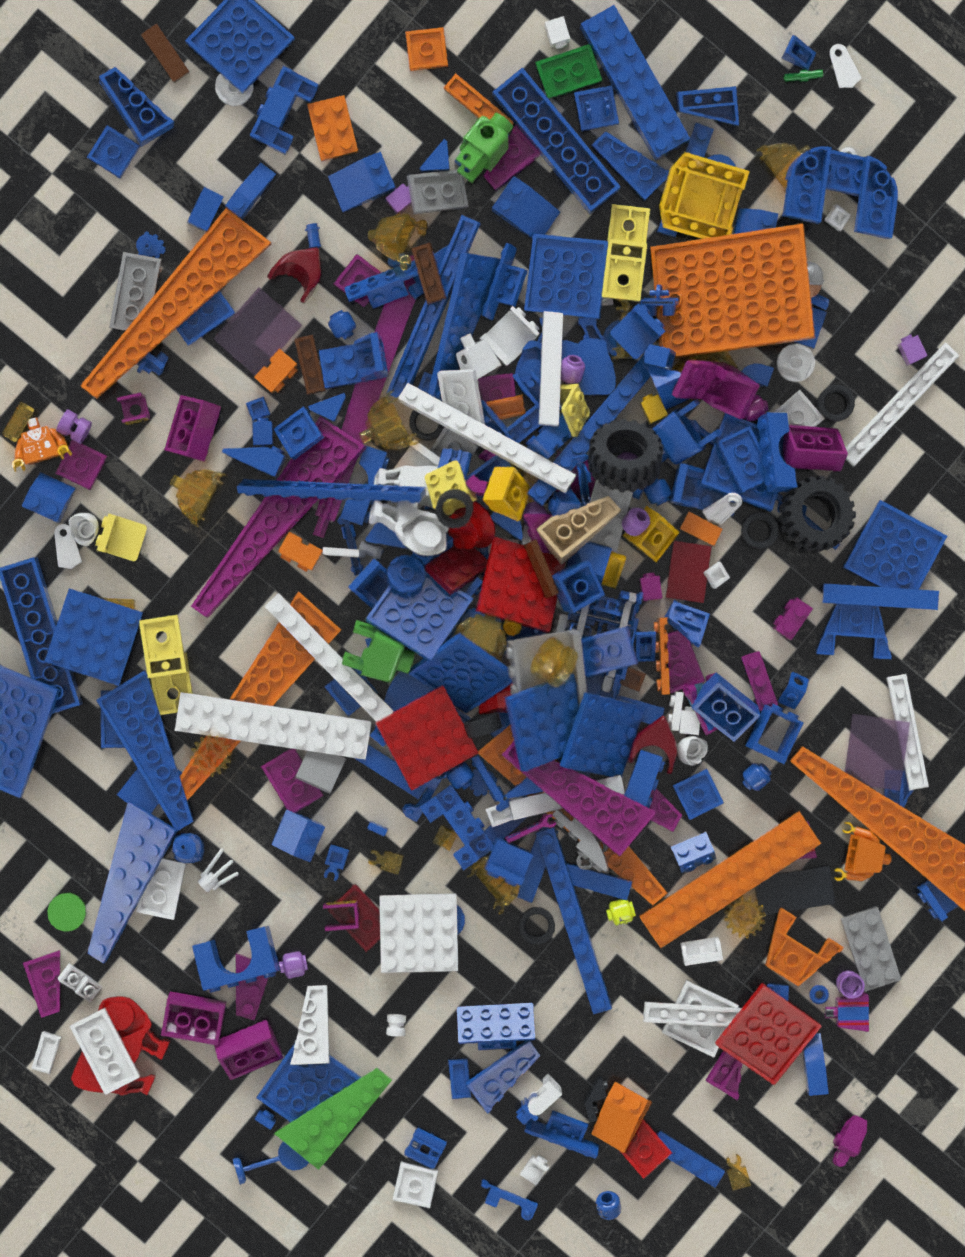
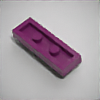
[741,651,778,711]

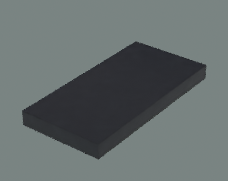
[755,865,835,916]

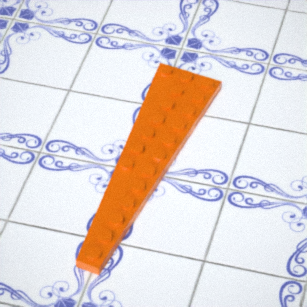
[81,208,272,399]

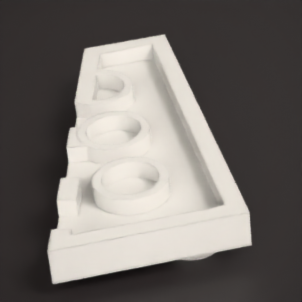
[290,985,330,1065]

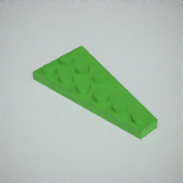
[274,1067,392,1170]

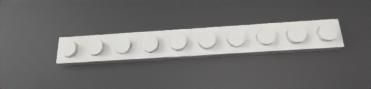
[398,383,576,493]
[265,593,394,722]

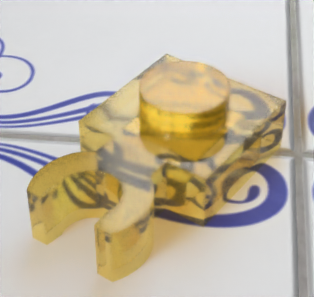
[368,850,404,874]
[726,1154,751,1191]

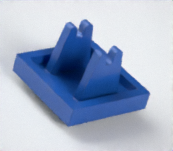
[574,86,619,132]

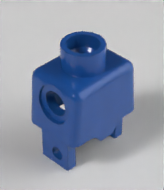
[653,399,721,465]

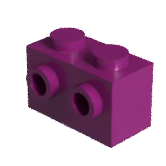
[773,598,813,640]

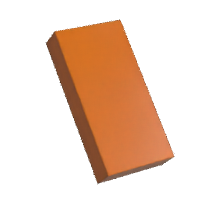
[486,395,526,420]
[680,512,723,546]

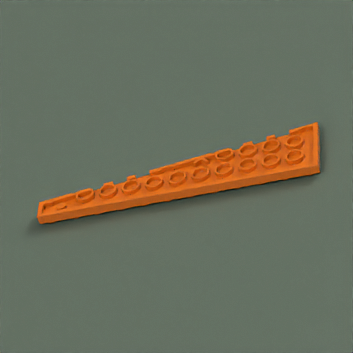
[180,591,341,801]
[478,725,667,905]
[790,746,965,911]

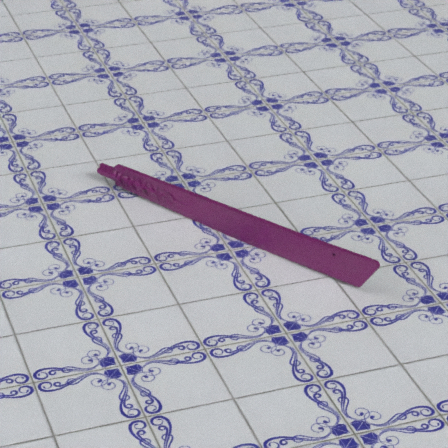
[313,255,416,538]

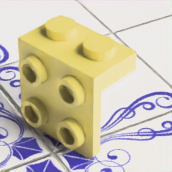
[560,384,590,437]
[425,461,477,515]
[95,513,147,561]

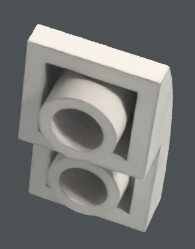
[58,963,102,1002]

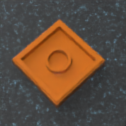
[405,27,448,71]

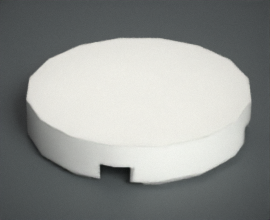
[215,74,254,106]
[776,344,815,382]

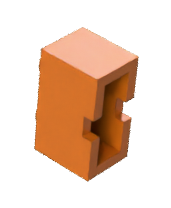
[254,348,298,394]
[278,532,323,572]

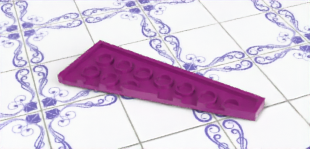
[502,741,656,856]

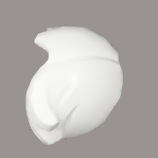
[69,513,99,546]
[677,736,708,766]

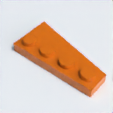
[653,617,670,695]

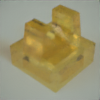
[432,825,457,851]

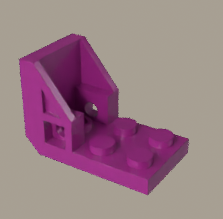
[672,360,760,419]

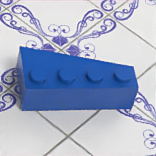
[99,67,174,147]

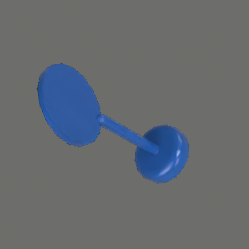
[232,1141,309,1185]

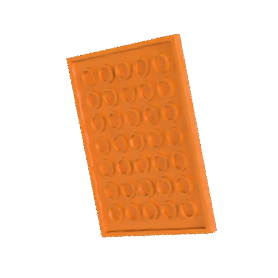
[651,224,815,358]

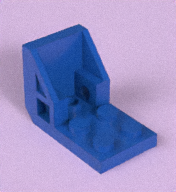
[319,332,389,389]
[670,463,735,516]
[348,558,390,609]

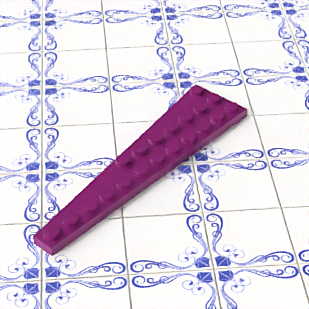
[191,416,367,618]

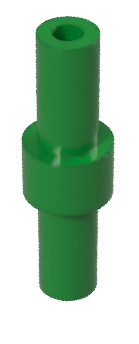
[784,70,823,82]

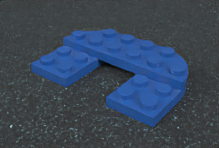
[782,146,898,239]

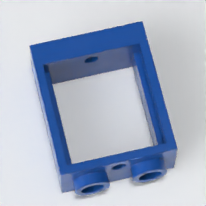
[745,704,804,764]

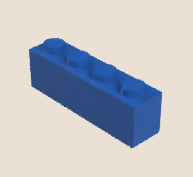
[624,749,665,808]

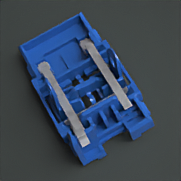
[567,590,644,699]

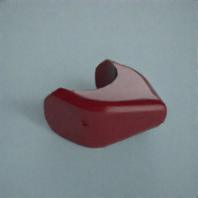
[267,247,321,304]
[627,716,677,774]

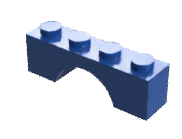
[757,412,797,492]
[340,445,390,526]

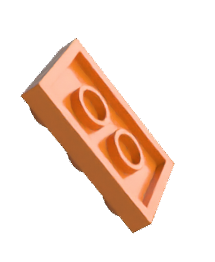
[307,95,358,161]

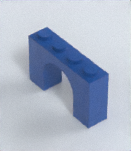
[192,926,280,993]

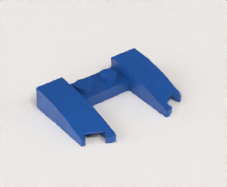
[481,370,563,443]

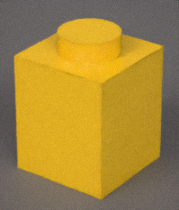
[640,393,668,425]

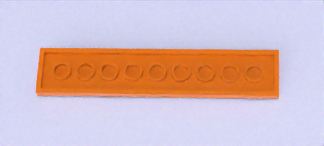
[639,811,821,948]

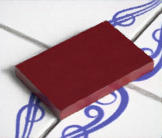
[665,541,712,603]
[328,884,380,952]

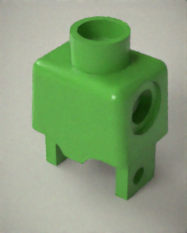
[456,113,513,183]
[342,620,415,682]

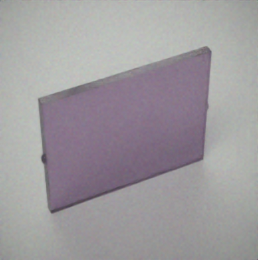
[214,287,302,376]
[845,714,910,791]

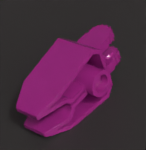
[833,1115,867,1167]

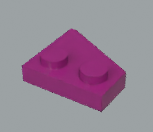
[706,1051,742,1100]

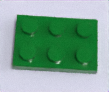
[535,44,602,99]

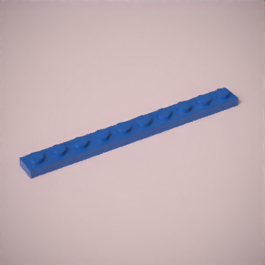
[387,215,481,398]
[527,355,651,506]
[237,479,426,503]
[536,826,612,1014]

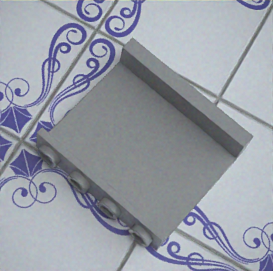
[506,629,587,707]

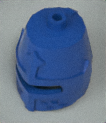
[172,833,204,863]

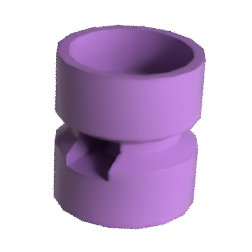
[56,409,92,444]
[836,970,865,999]

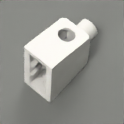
[456,333,501,379]

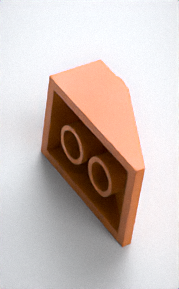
[591,1082,652,1153]

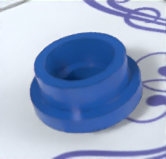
[809,985,829,1004]

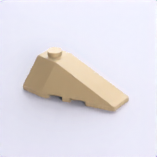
[537,496,621,564]

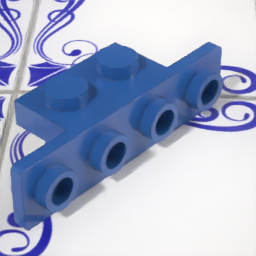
[482,243,528,320]
[344,260,419,308]
[525,1110,599,1159]

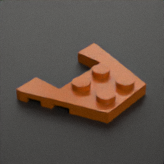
[765,908,844,986]

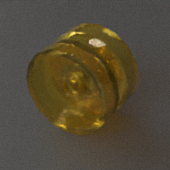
[530,637,578,688]

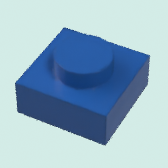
[255,1109,276,1130]

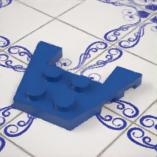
[816,604,892,659]

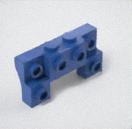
[250,66,319,155]
[420,785,494,870]

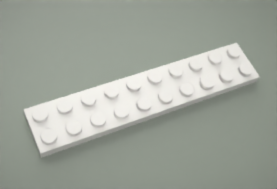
[175,692,371,760]

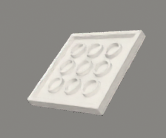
[380,893,458,973]

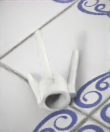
[198,848,239,892]

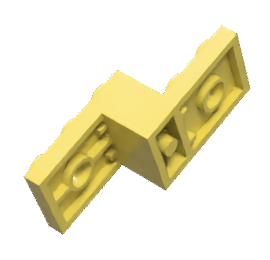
[602,204,650,302]
[139,615,193,715]

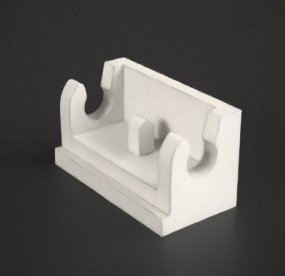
[680,937,723,966]

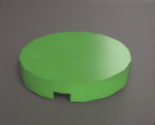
[47,893,87,931]

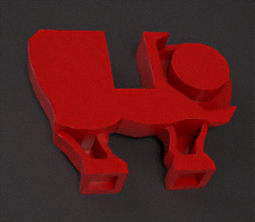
[71,996,170,1095]

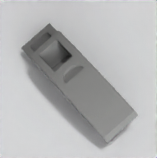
[552,810,609,872]

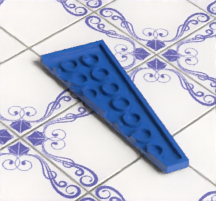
[428,252,501,401]

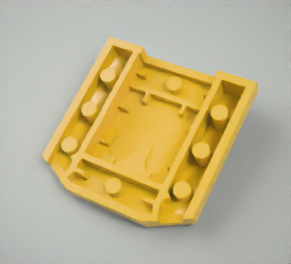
[659,152,750,239]

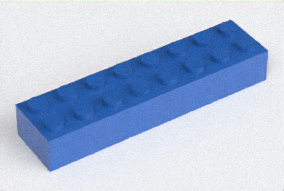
[580,5,690,162]
[492,67,621,215]
[0,557,83,714]

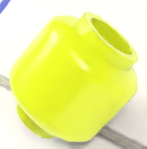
[606,899,636,926]

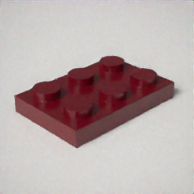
[425,545,488,595]

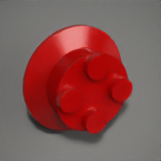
[448,501,495,549]

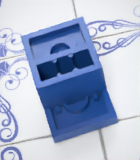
[485,837,533,887]

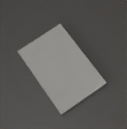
[407,170,469,214]

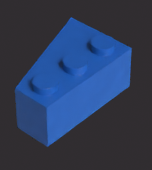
[676,86,739,126]
[526,412,572,459]

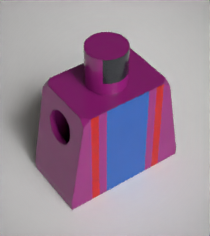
[824,992,869,1032]

